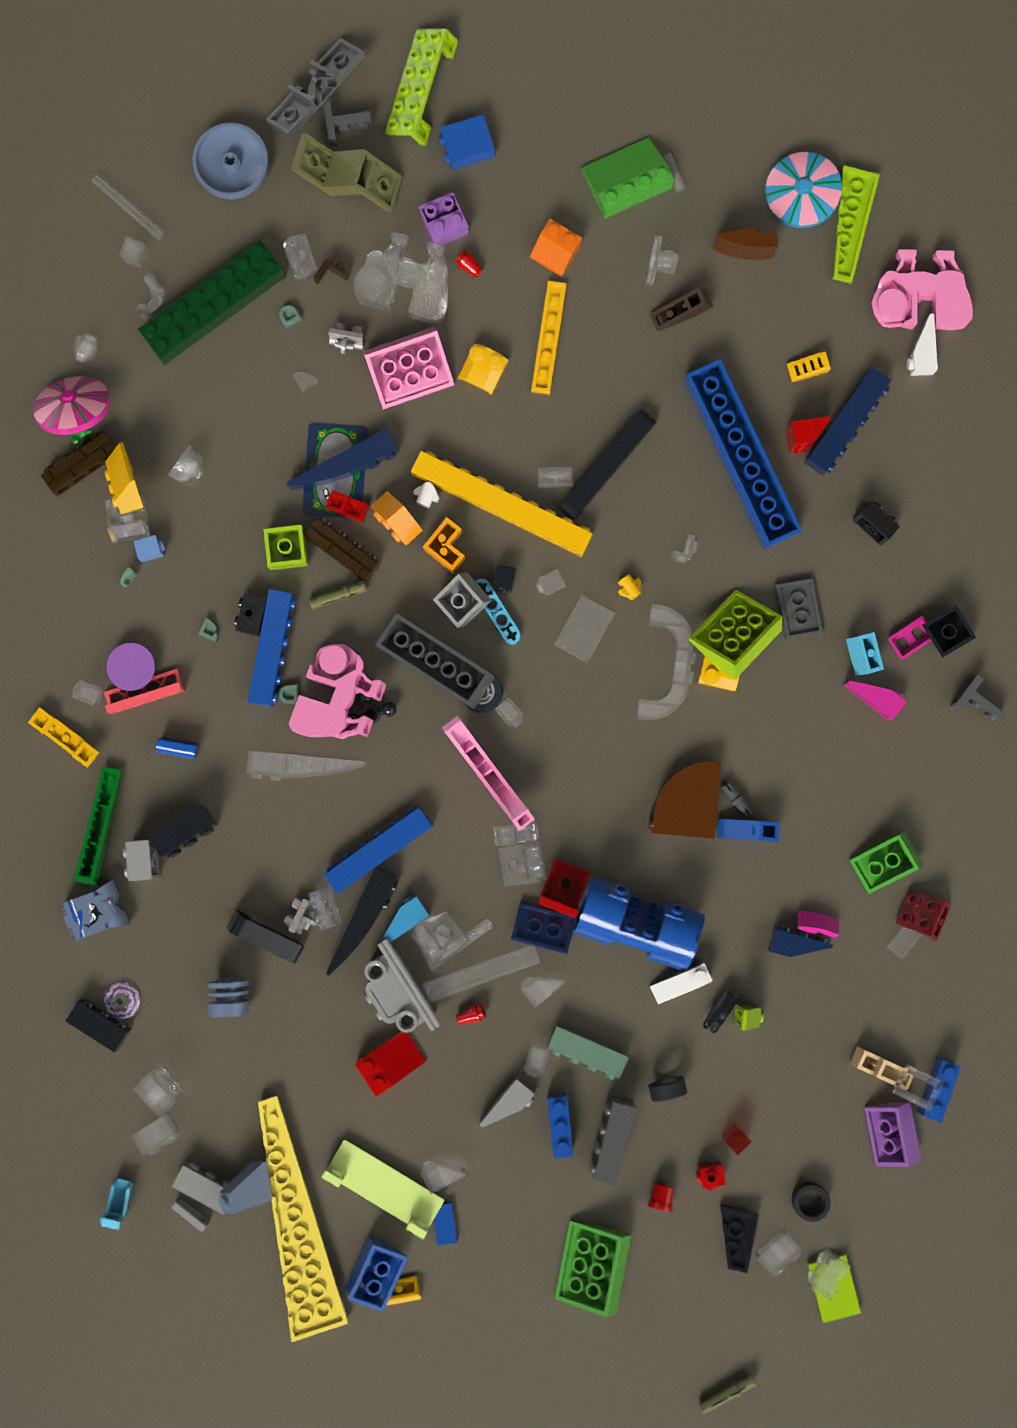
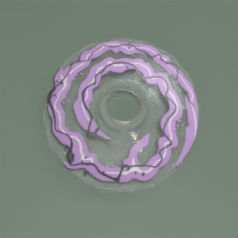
[102,981,141,1020]

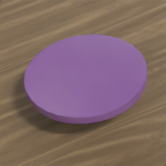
[107,643,155,691]

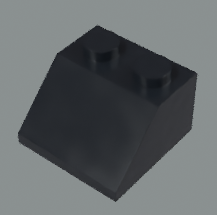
[853,501,900,546]
[922,605,977,658]

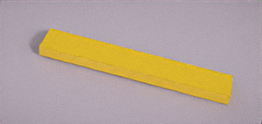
[531,280,567,395]

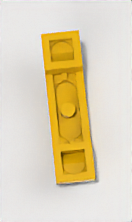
[28,707,100,768]

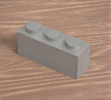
[172,1162,230,1215]

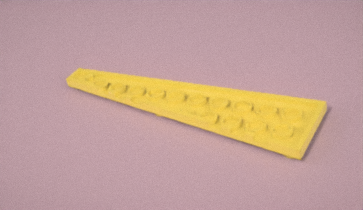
[258,1095,349,1342]

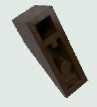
[650,287,714,331]

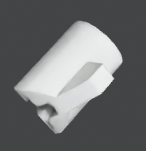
[413,482,440,508]

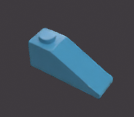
[380,895,430,943]

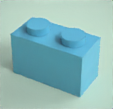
[846,632,884,676]

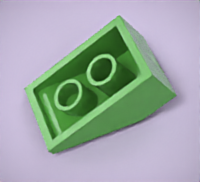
[849,831,924,894]

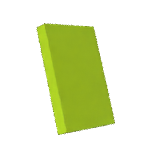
[807,1253,861,1323]

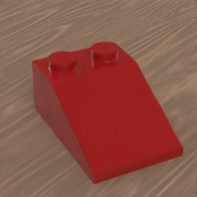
[355,1031,426,1097]

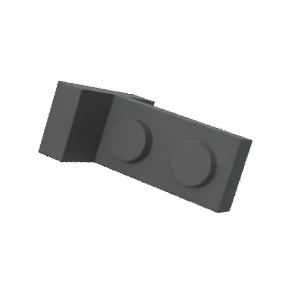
[323,102,372,147]
[951,674,1006,722]

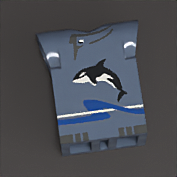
[59,880,130,941]

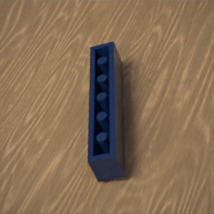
[805,367,891,476]

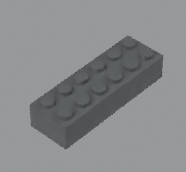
[376,613,495,710]

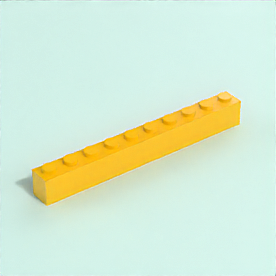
[411,451,593,557]

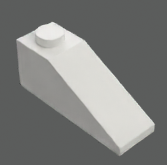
[907,314,938,376]
[650,961,713,1004]

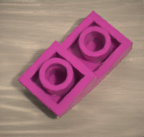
[798,911,839,939]

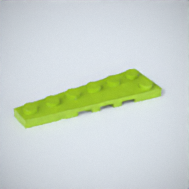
[833,165,880,284]

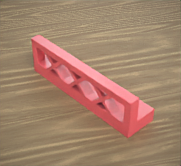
[104,669,185,714]

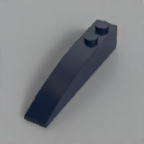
[287,428,399,490]

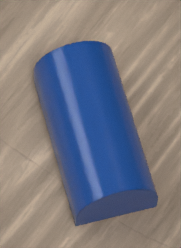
[156,737,199,759]

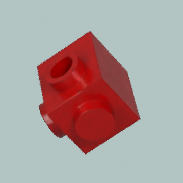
[695,1161,726,1191]

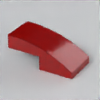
[325,490,370,523]

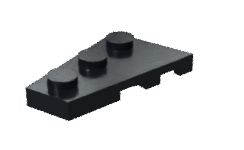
[720,1204,759,1274]

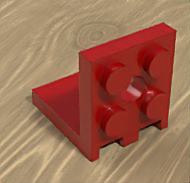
[538,858,591,918]

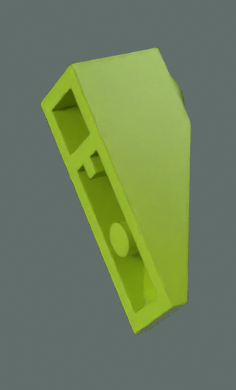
[733,1003,764,1030]

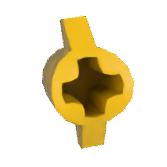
[618,574,642,600]

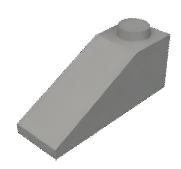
[479,1076,535,1127]

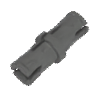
[721,781,754,819]

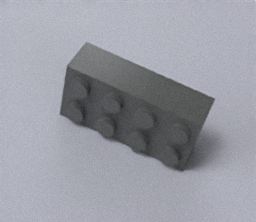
[589,1096,636,1186]

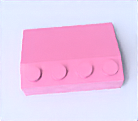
[363,327,454,409]

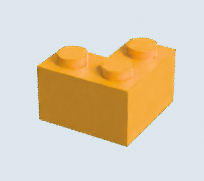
[371,491,423,545]
[423,517,465,574]

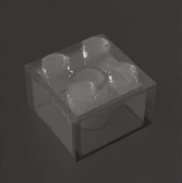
[105,494,151,544]
[133,1066,185,1117]

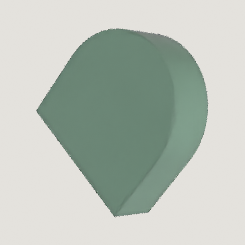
[279,305,302,328]
[279,684,299,704]

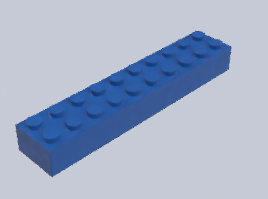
[684,359,802,550]

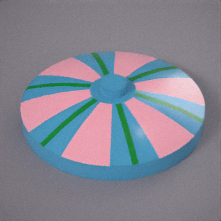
[766,152,842,228]

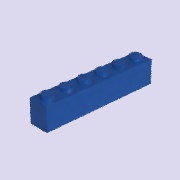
[248,589,296,707]
[324,807,433,894]

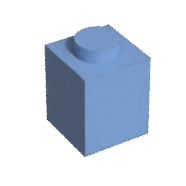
[133,535,166,562]

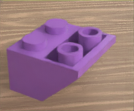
[418,192,469,248]

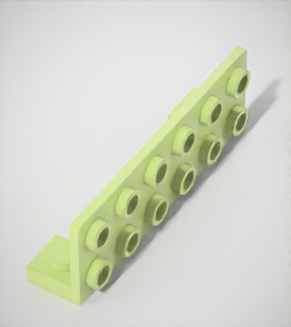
[322,1139,444,1239]

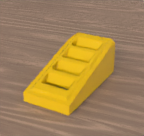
[787,352,830,382]

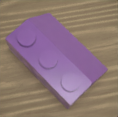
[865,1102,921,1167]

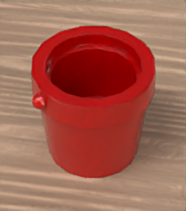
[647,1183,674,1212]

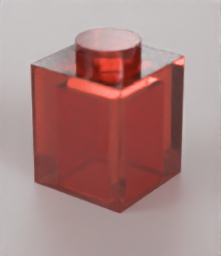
[721,1124,752,1155]

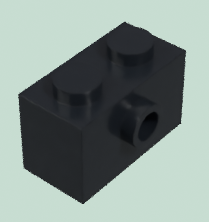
[234,593,267,637]

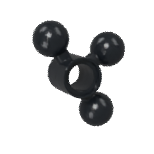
[348,693,397,724]

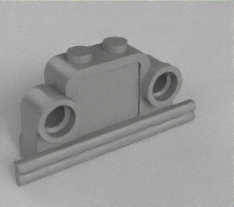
[364,938,441,1033]

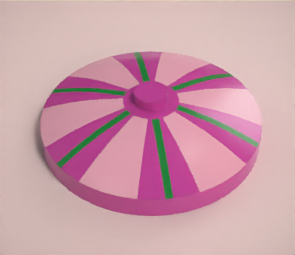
[33,376,111,435]

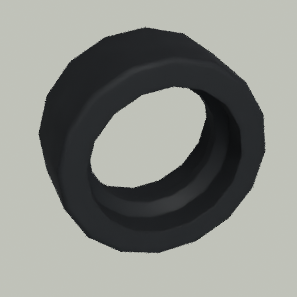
[648,1076,687,1102]
[791,1181,831,1222]

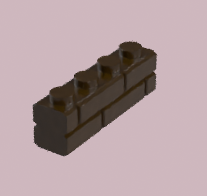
[41,432,116,497]
[304,517,380,583]

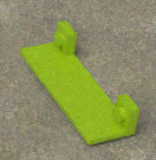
[385,29,458,145]

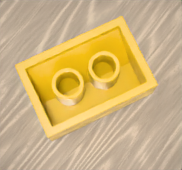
[104,442,143,514]

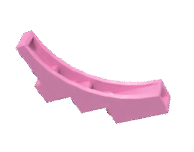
[442,716,535,831]

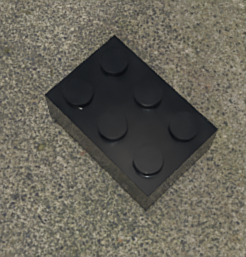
[149,806,217,859]

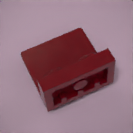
[896,888,951,942]

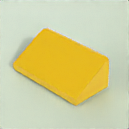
[386,1276,421,1306]

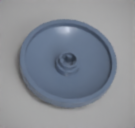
[192,123,269,199]

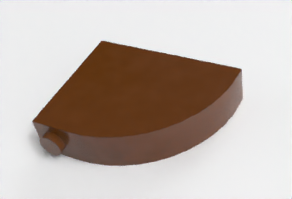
[648,761,721,839]

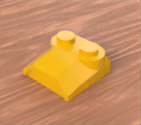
[458,343,508,395]
[698,655,740,691]

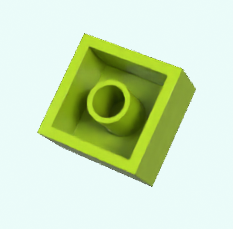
[263,525,308,570]

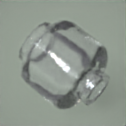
[71,333,100,363]

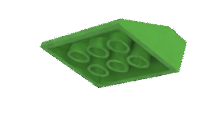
[581,137,674,219]
[555,1220,632,1317]

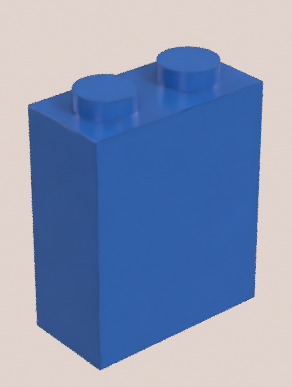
[438,115,495,170]

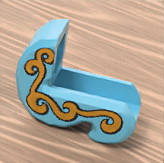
[100,1178,134,1230]

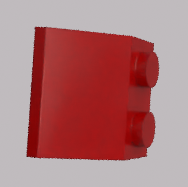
[785,416,830,455]

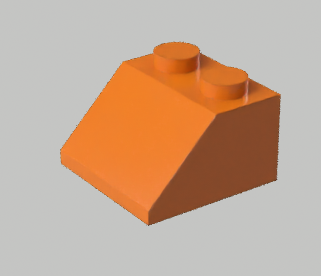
[530,219,582,277]

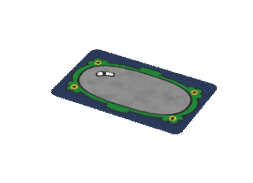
[302,423,368,518]

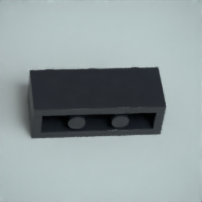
[65,999,131,1053]

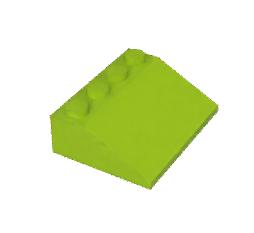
[689,590,782,679]

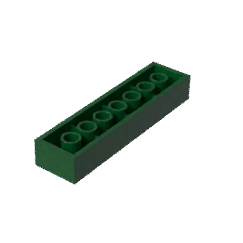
[138,240,286,365]

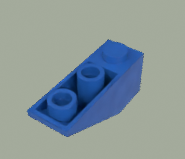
[717,819,780,842]

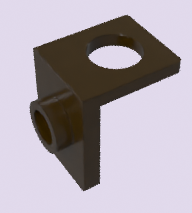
[314,259,349,284]

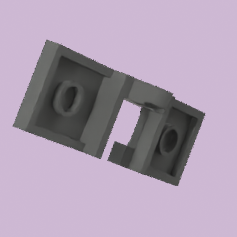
[266,38,366,138]

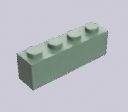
[547,1024,629,1080]

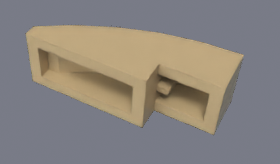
[850,1046,915,1091]

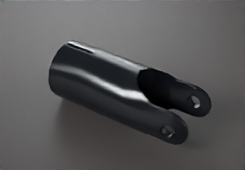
[703,989,739,1033]

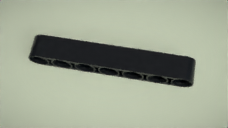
[559,409,657,521]

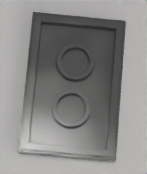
[775,578,824,641]

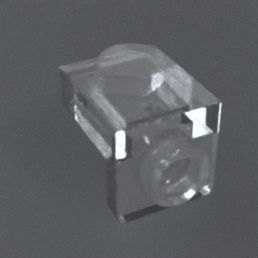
[671,535,698,563]
[535,569,566,597]

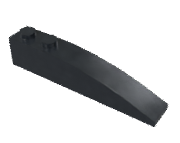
[326,867,399,976]

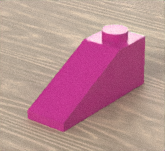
[844,681,907,721]

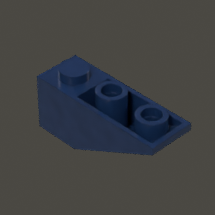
[768,926,833,957]

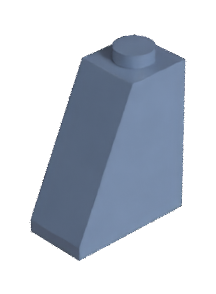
[219,1160,272,1213]

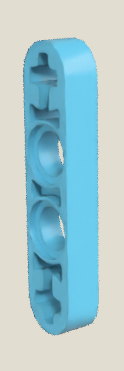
[475,579,520,645]

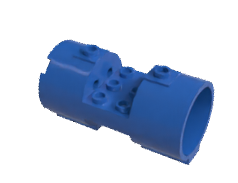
[573,875,705,971]

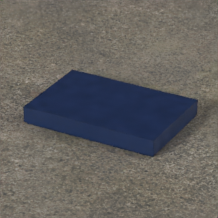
[511,902,576,955]

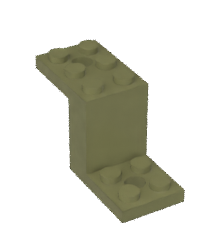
[291,133,402,212]

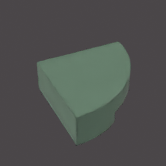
[120,567,138,588]
[198,617,218,642]

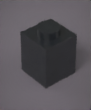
[493,564,516,595]

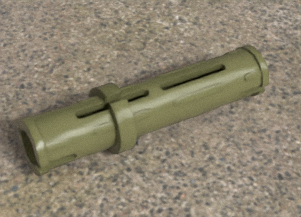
[309,580,367,610]
[699,1374,756,1415]

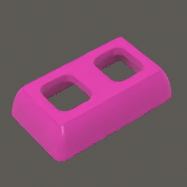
[888,616,931,659]

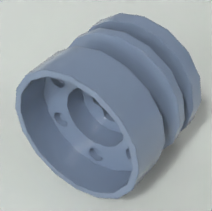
[207,977,249,1017]

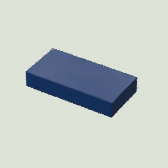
[434,1202,457,1246]

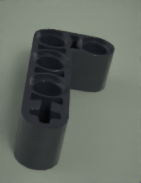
[226,910,305,964]

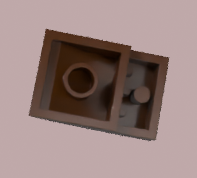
[713,227,778,260]

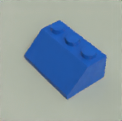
[344,1236,408,1312]

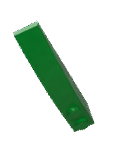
[74,767,122,886]

